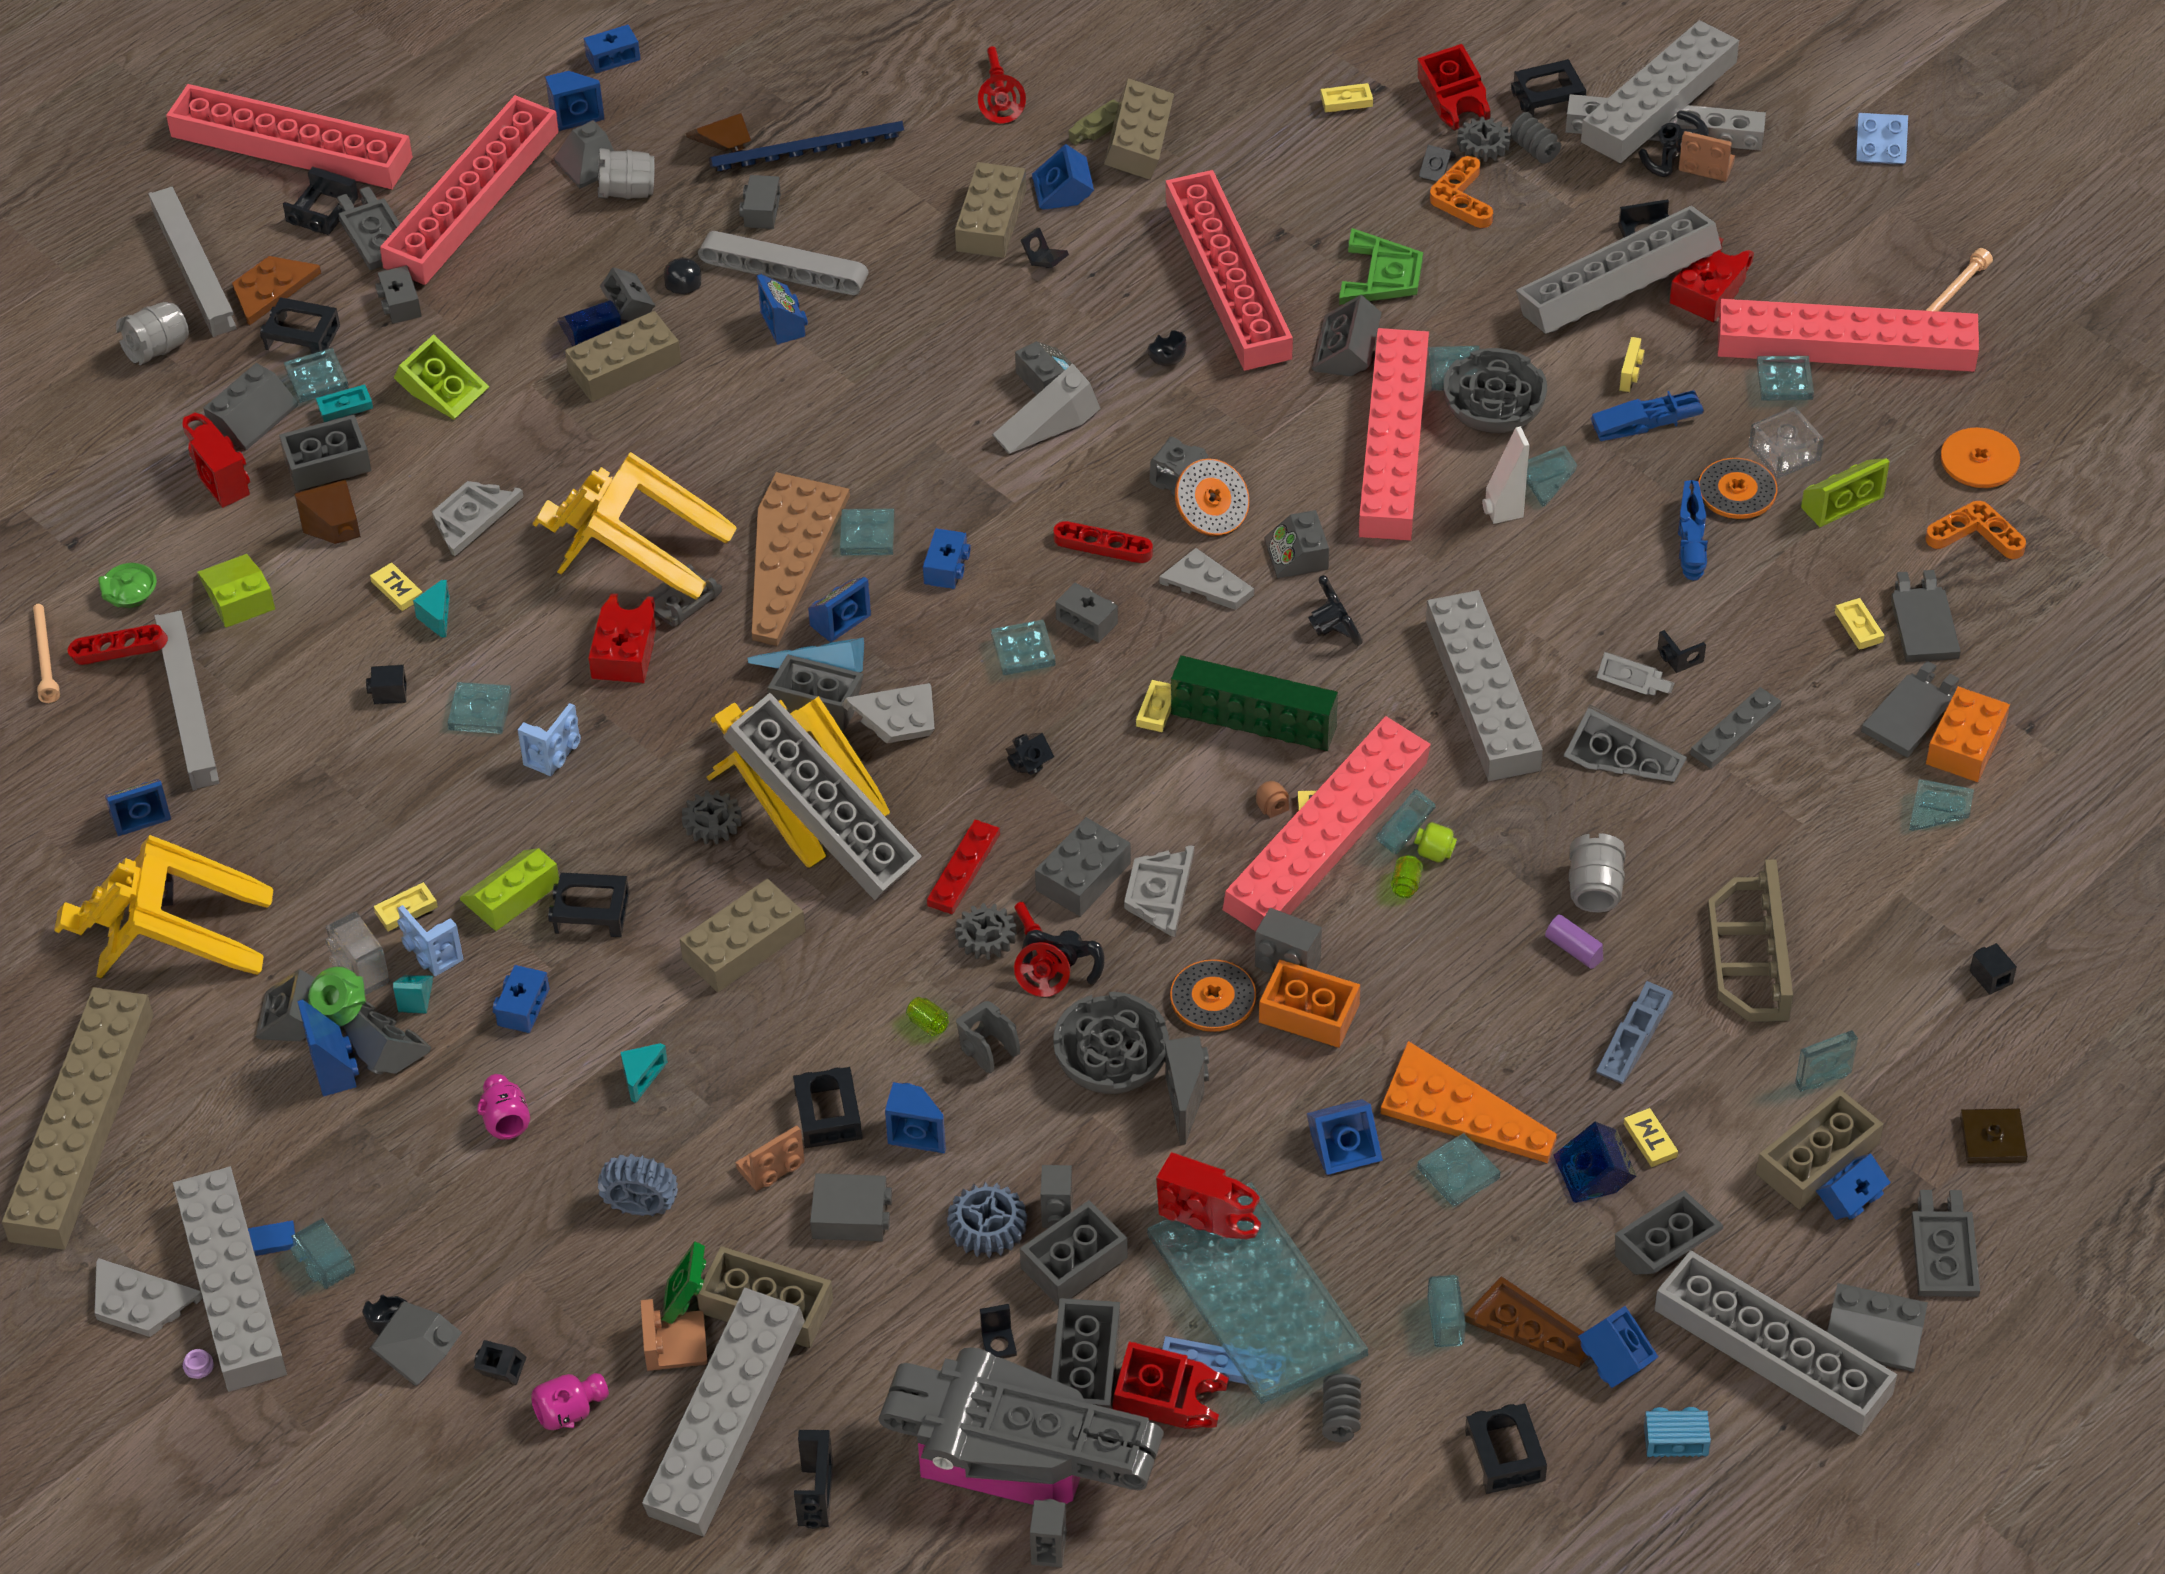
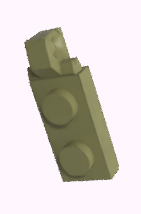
[1068,99,1118,146]

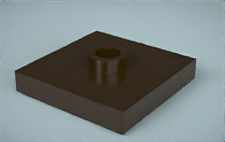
[1960,1108,2028,1163]

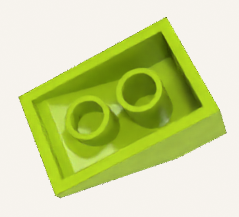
[394,334,489,420]
[197,554,275,628]

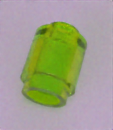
[1391,855,1423,898]
[906,997,949,1036]

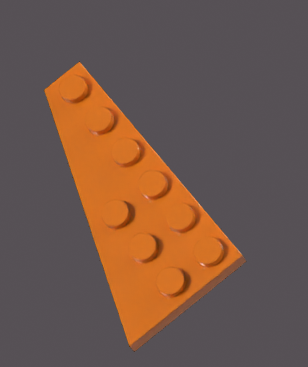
[1381,1041,1557,1163]

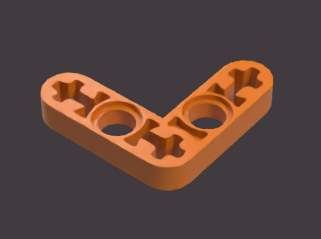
[1430,156,1493,228]
[1925,501,2026,559]

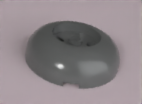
[1443,348,1547,433]
[1053,992,1169,1094]

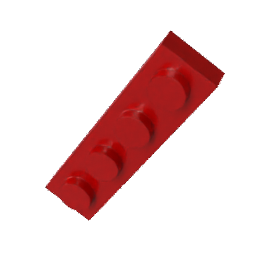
[927,819,1000,915]

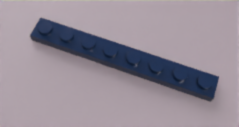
[709,121,904,171]

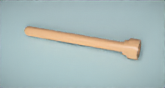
[1926,248,1993,311]
[33,604,60,703]

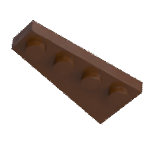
[1464,1276,1589,1368]

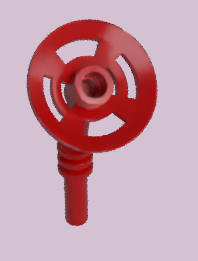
[978,46,1026,124]
[1014,902,1070,997]

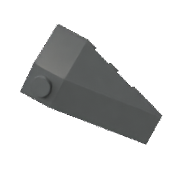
[1564,704,1687,782]
[343,1001,432,1074]

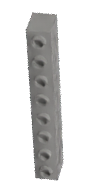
[1566,94,1766,151]

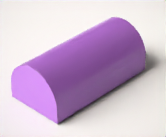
[1545,914,1603,969]

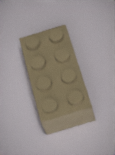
[1104,78,1174,180]
[955,162,1026,258]
[565,311,681,402]
[680,878,805,992]
[1756,1089,1883,1210]
[697,1246,834,1348]

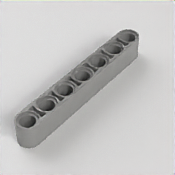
[698,231,869,295]

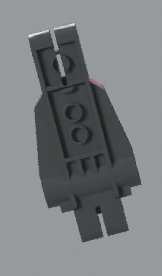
[878,1347,1164,1505]

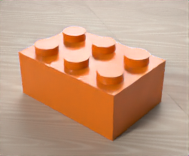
[1926,686,2010,782]
[1259,959,1361,1048]

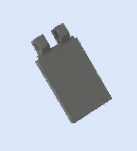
[337,186,400,270]
[1891,570,1961,662]
[1861,661,1959,758]
[1911,1190,1980,1297]

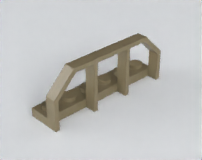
[1707,859,1793,1022]

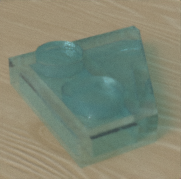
[1526,445,1577,507]
[1909,779,1974,831]

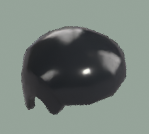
[664,257,701,294]
[1147,330,1187,366]
[362,1295,407,1335]

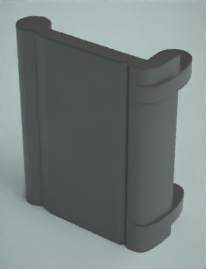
[641,564,722,628]

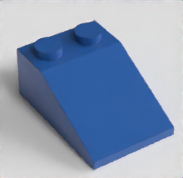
[297,1000,359,1096]

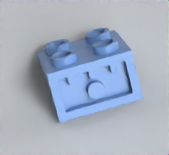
[1855,113,1908,164]
[518,703,581,776]
[397,905,464,976]

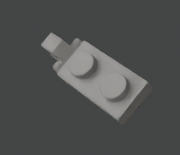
[1596,652,1675,696]

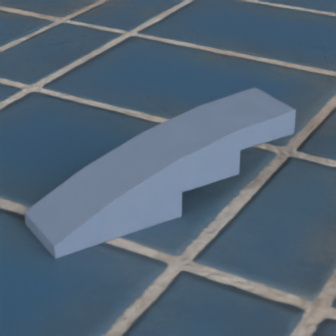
[1596,981,1673,1084]

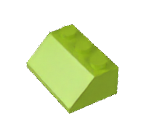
[1801,458,1890,527]
[460,848,559,931]

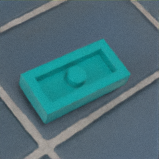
[316,384,373,422]

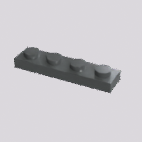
[1690,687,1781,769]

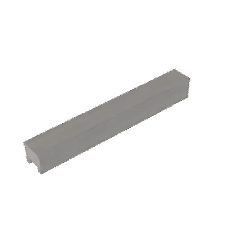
[148,187,237,337]
[155,610,220,791]

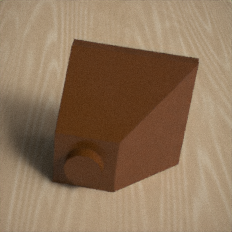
[686,113,751,153]
[294,480,361,544]

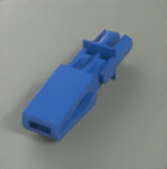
[1591,390,1704,441]
[1678,480,1708,581]

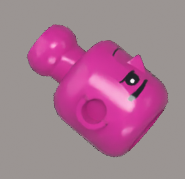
[477,1074,530,1140]
[531,1373,609,1430]

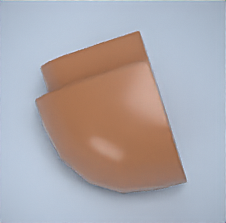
[1256,781,1289,818]

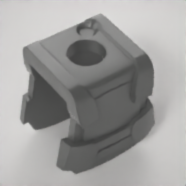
[1149,437,1208,496]
[956,1001,1020,1073]

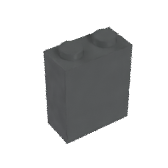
[810,1173,892,1241]

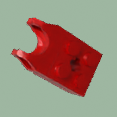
[1417,44,1491,131]
[1670,237,1754,323]
[182,412,250,508]
[588,593,656,683]
[1156,1152,1261,1239]
[1112,1341,1228,1429]

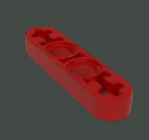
[1053,521,1153,563]
[67,624,168,665]

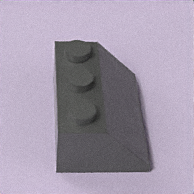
[1312,295,1382,376]
[203,363,298,451]
[767,654,863,731]
[1615,1190,1723,1275]
[1827,1283,1928,1372]

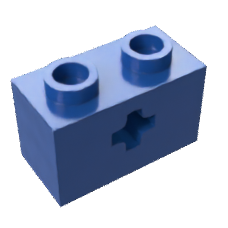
[583,25,641,73]
[923,528,971,589]
[493,965,550,1033]
[1816,1153,1891,1220]

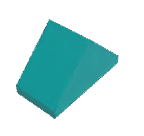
[413,580,450,637]
[393,975,433,1014]
[620,1043,668,1103]

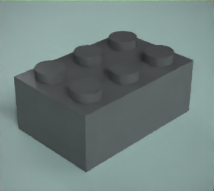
[279,415,372,491]
[1035,817,1131,917]
[1020,1200,1128,1307]

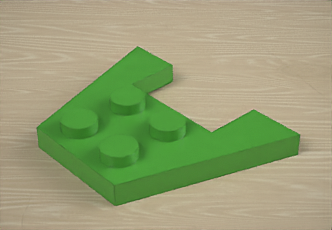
[1339,228,1423,305]

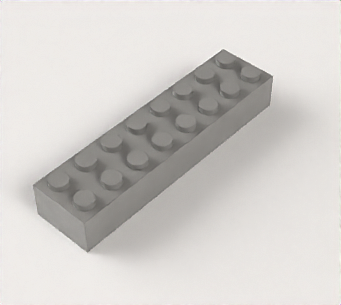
[1581,20,1739,163]
[1516,206,1722,334]
[1426,590,1543,781]
[723,693,922,900]
[173,1166,287,1392]
[1655,1250,1897,1436]
[642,1287,805,1537]

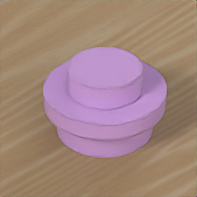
[183,1349,214,1379]

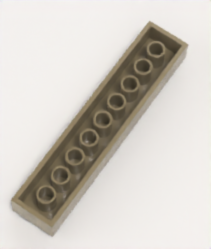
[2,987,154,1250]

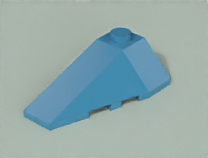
[747,638,864,672]

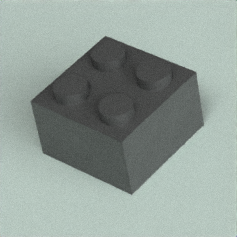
[1255,908,1322,973]

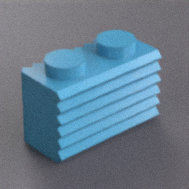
[1644,1407,1711,1457]

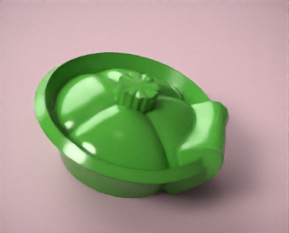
[98,563,157,608]
[308,967,366,1026]

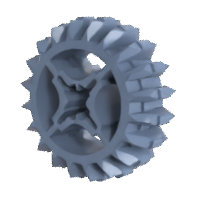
[598,1154,678,1217]
[947,1182,1027,1258]

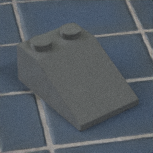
[1165,1036,1209,1145]

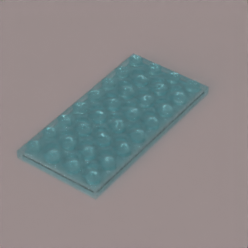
[1147,1182,1368,1404]

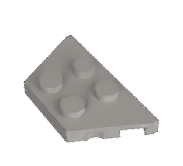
[432,481,523,556]
[842,683,935,743]
[1124,846,1194,937]
[95,1258,203,1337]

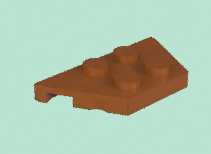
[232,256,321,325]

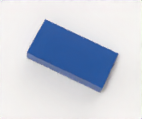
[248,1220,297,1256]

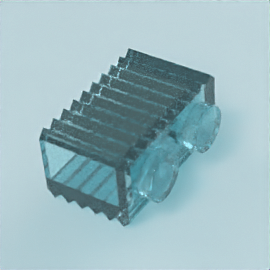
[1376,789,1436,854]
[291,1218,355,1289]
[1427,1275,1466,1347]

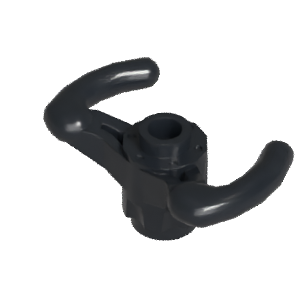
[1638,110,1709,177]
[1308,575,1363,646]
[1022,930,1105,985]

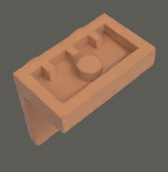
[1679,131,1735,182]
[736,1126,805,1192]
[641,1299,708,1371]

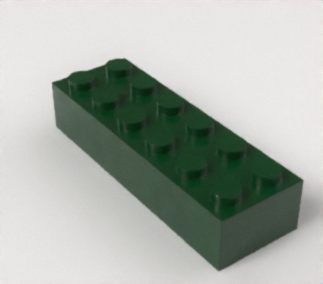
[1171,655,1338,751]

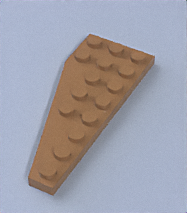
[752,472,850,646]

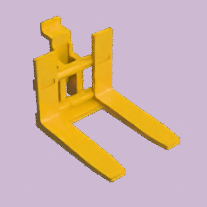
[533,452,736,599]
[706,696,890,868]
[54,835,273,978]

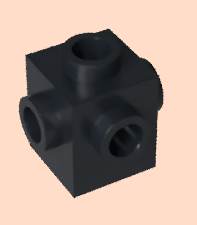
[1005,733,1054,775]

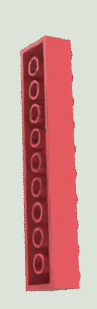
[166,84,413,189]
[380,95,558,285]
[1166,170,1293,371]
[1718,299,1979,372]
[1359,328,1429,541]
[1222,716,1431,932]

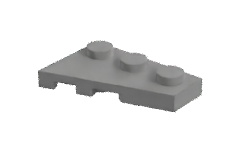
[1160,548,1254,610]

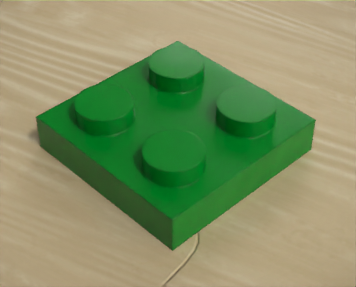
[661,1241,706,1324]

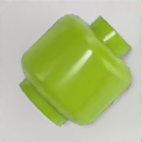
[1414,822,1457,863]

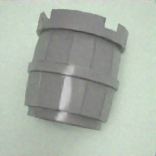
[598,148,654,199]
[116,302,189,365]
[1569,833,1626,913]

